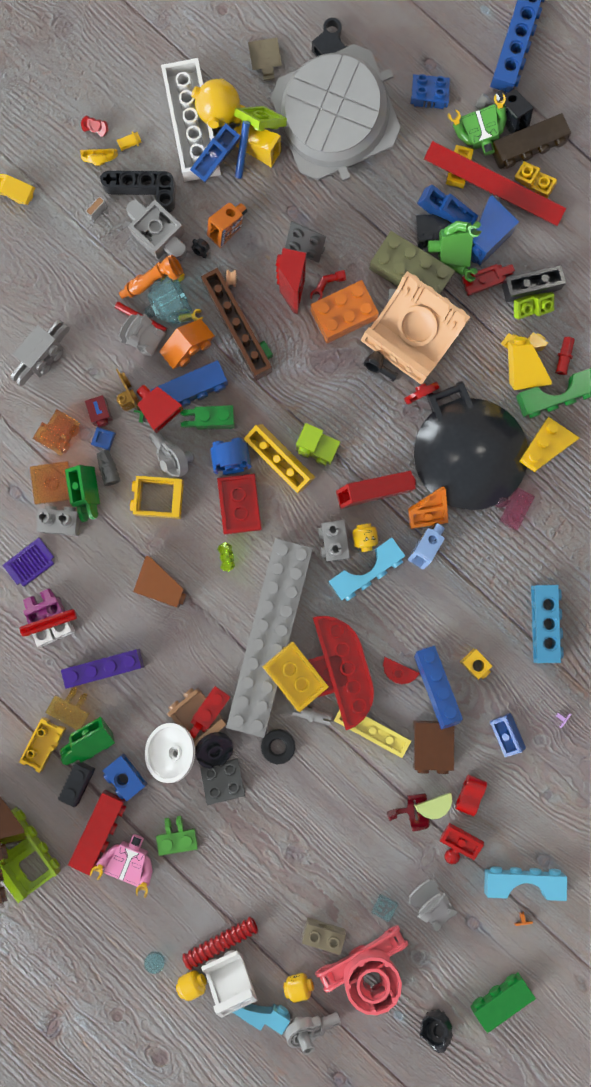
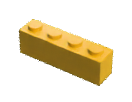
[244,424,316,493]

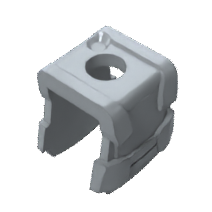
[118,314,166,356]
[409,879,458,931]

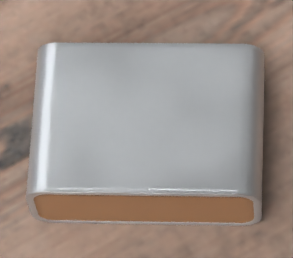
[86,197,107,221]

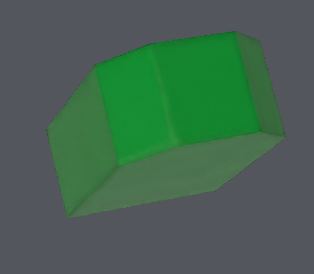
[259,341,273,359]

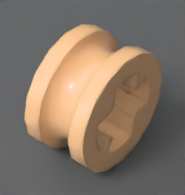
[226,270,237,287]

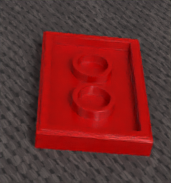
[217,473,262,535]

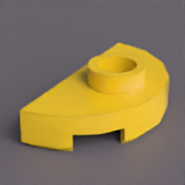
[80,149,118,166]

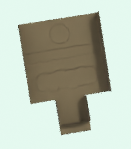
[248,38,282,81]

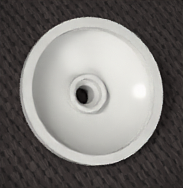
[145,723,195,783]

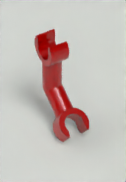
[310,270,346,300]

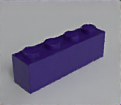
[61,649,144,689]

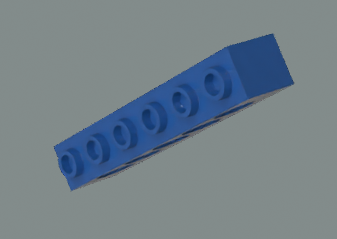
[490,0,545,93]

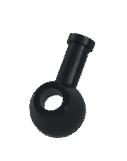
[364,351,398,382]

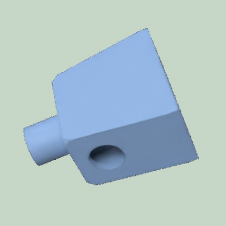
[407,523,445,569]

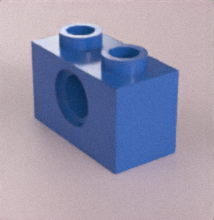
[102,754,147,802]

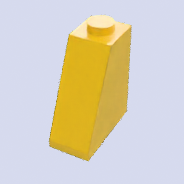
[234,123,281,168]
[508,337,552,390]

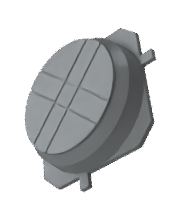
[271,44,401,181]

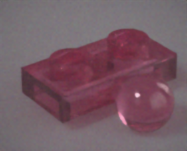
[495,488,535,530]

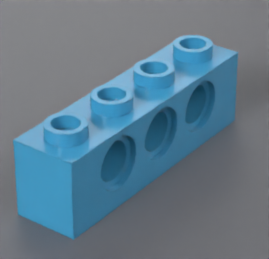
[531,585,564,663]

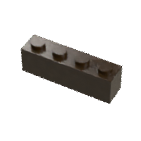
[492,113,571,169]

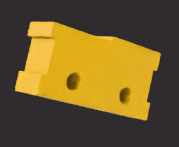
[19,717,67,773]

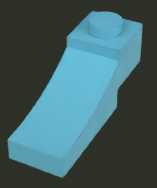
[232,1004,290,1035]

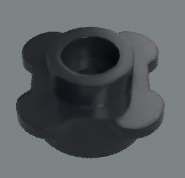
[191,238,210,258]

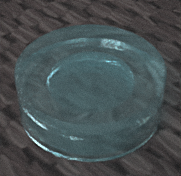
[144,952,165,974]

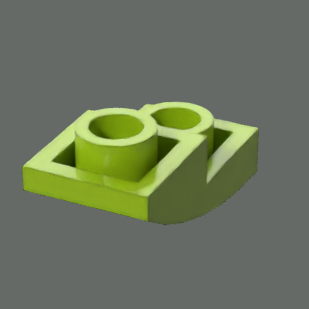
[514,292,554,320]

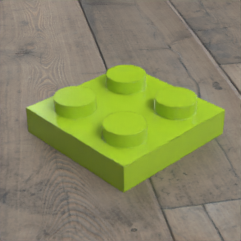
[234,106,287,131]

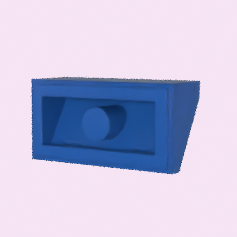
[490,713,526,757]

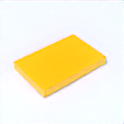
[262,642,329,712]

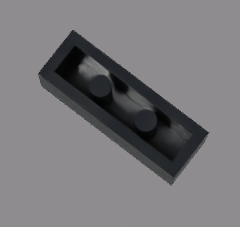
[502,265,566,303]

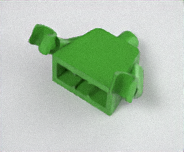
[428,221,482,282]

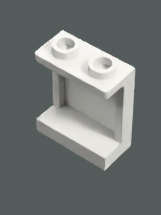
[201,950,258,1018]

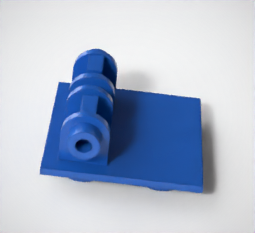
[410,74,450,109]

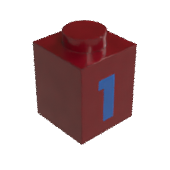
[85,395,113,427]

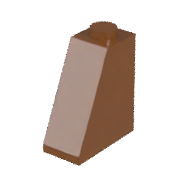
[133,556,187,608]

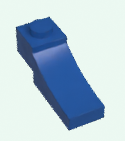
[190,123,241,183]
[417,184,478,225]

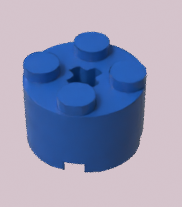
[210,438,252,475]

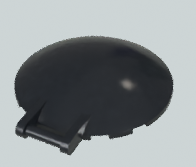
[414,381,528,510]

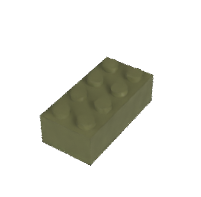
[369,231,455,295]

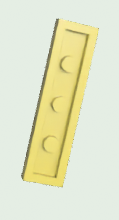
[334,709,411,758]

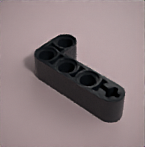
[100,171,176,213]

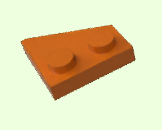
[408,487,448,529]

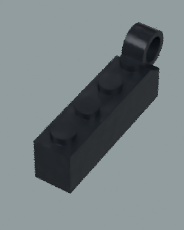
[312,18,348,57]

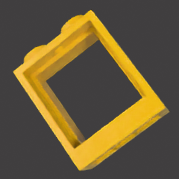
[130,476,184,519]

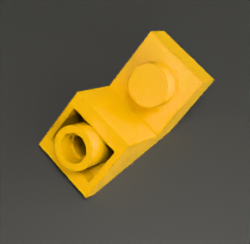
[0,174,35,205]
[501,332,548,351]

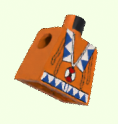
[207,203,247,248]

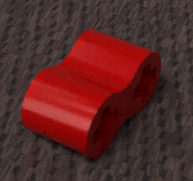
[455,774,487,817]

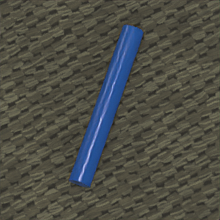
[235,121,250,179]

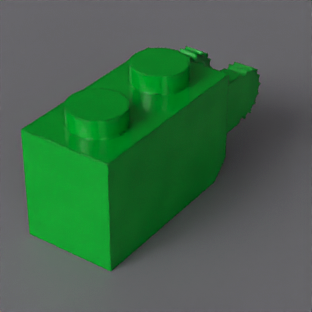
[180,405,235,430]
[65,465,100,522]
[60,717,115,765]

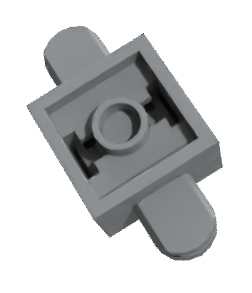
[126,200,187,261]
[11,320,69,386]

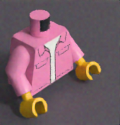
[90,834,153,898]

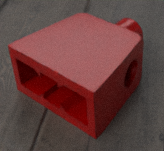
[136,385,183,434]

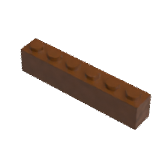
[201,268,272,381]

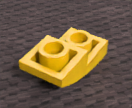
[515,161,557,198]

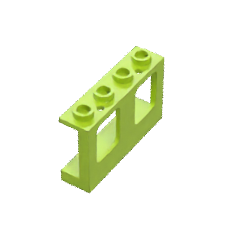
[1,807,61,903]

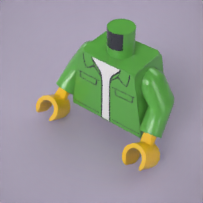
[448,93,507,156]

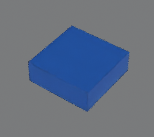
[91,427,116,451]

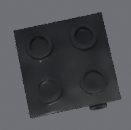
[416,214,452,252]

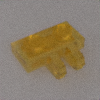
[45,687,90,730]

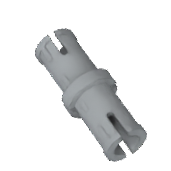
[292,707,332,726]

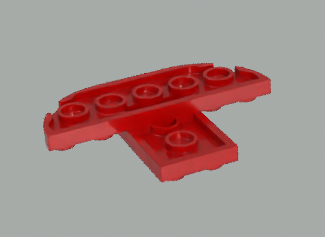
[308,616,374,730]

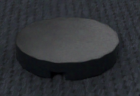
[195,732,233,769]

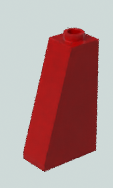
[336,470,416,509]

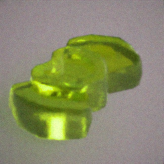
[217,543,235,572]

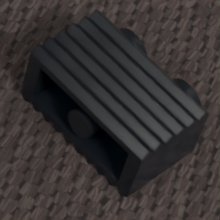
[58,761,95,807]

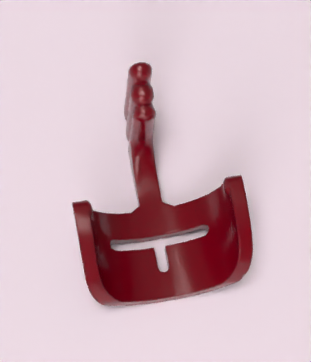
[387,793,430,831]

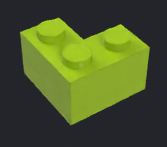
[296,423,340,466]

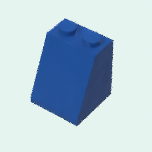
[471,195,519,266]

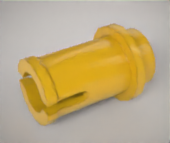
[117,131,142,151]

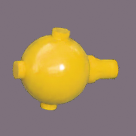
[191,79,245,129]

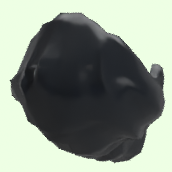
[420,1009,453,1053]

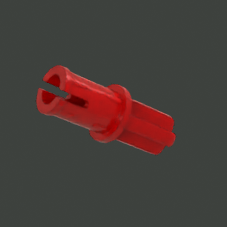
[555,337,575,375]

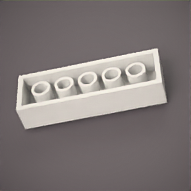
[161,58,221,182]

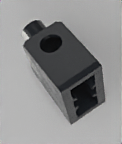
[496,89,534,134]

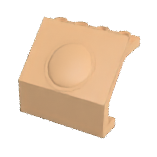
[361,271,470,385]

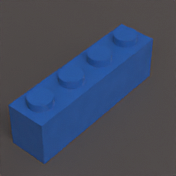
[150,360,228,407]
[414,646,463,730]

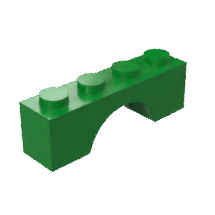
[516,368,591,419]

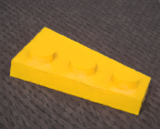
[519,417,579,472]

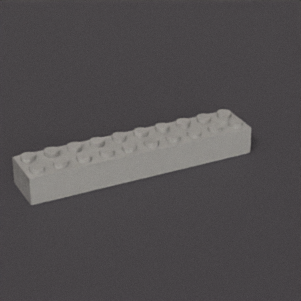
[226,538,313,738]

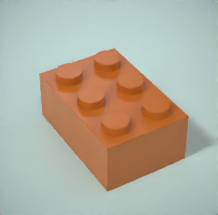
[310,280,379,344]

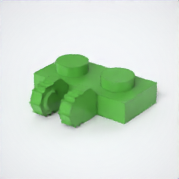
[156,816,198,856]

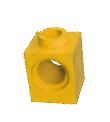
[460,649,493,680]

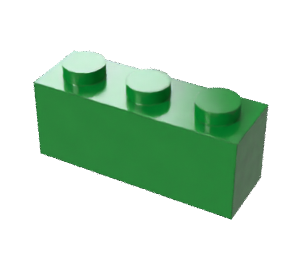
[470,973,536,1033]

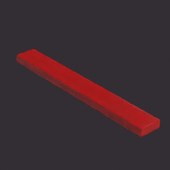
[423,141,567,226]

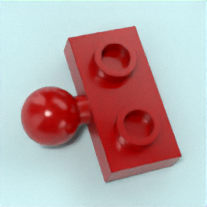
[440,823,484,865]

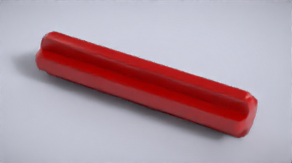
[19,609,77,637]

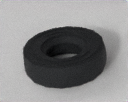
[261,729,296,765]

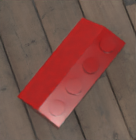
[276,248,306,314]

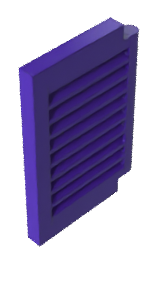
[2,537,54,587]

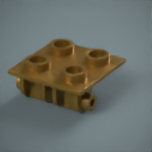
[116,369,140,411]

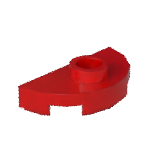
[404,381,440,405]
[383,656,420,684]

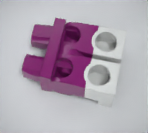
[23,589,75,647]

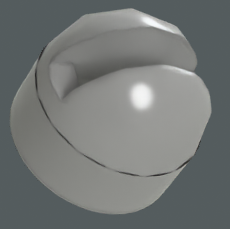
[475,93,491,110]

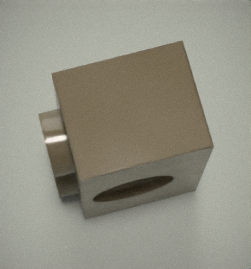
[302,917,346,955]

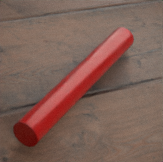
[115,302,168,333]

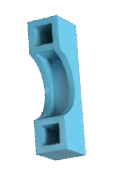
[328,538,405,601]
[484,866,567,901]

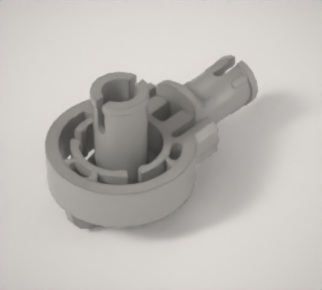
[149,431,194,479]
[284,1011,341,1055]

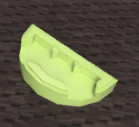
[414,793,452,819]

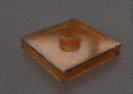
[30,461,70,505]

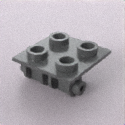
[285,221,326,263]
[200,759,246,805]

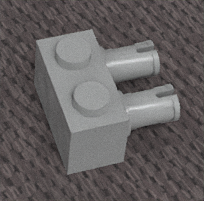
[36,506,80,536]
[318,520,350,562]

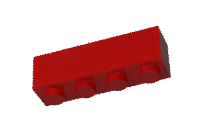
[68,790,127,875]

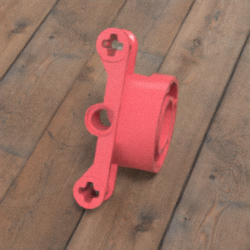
[315,925,409,1015]

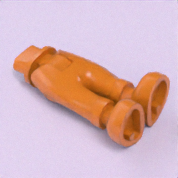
[119,254,184,299]

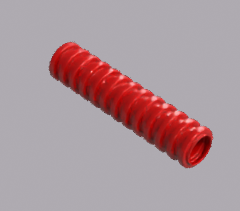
[182,917,258,970]

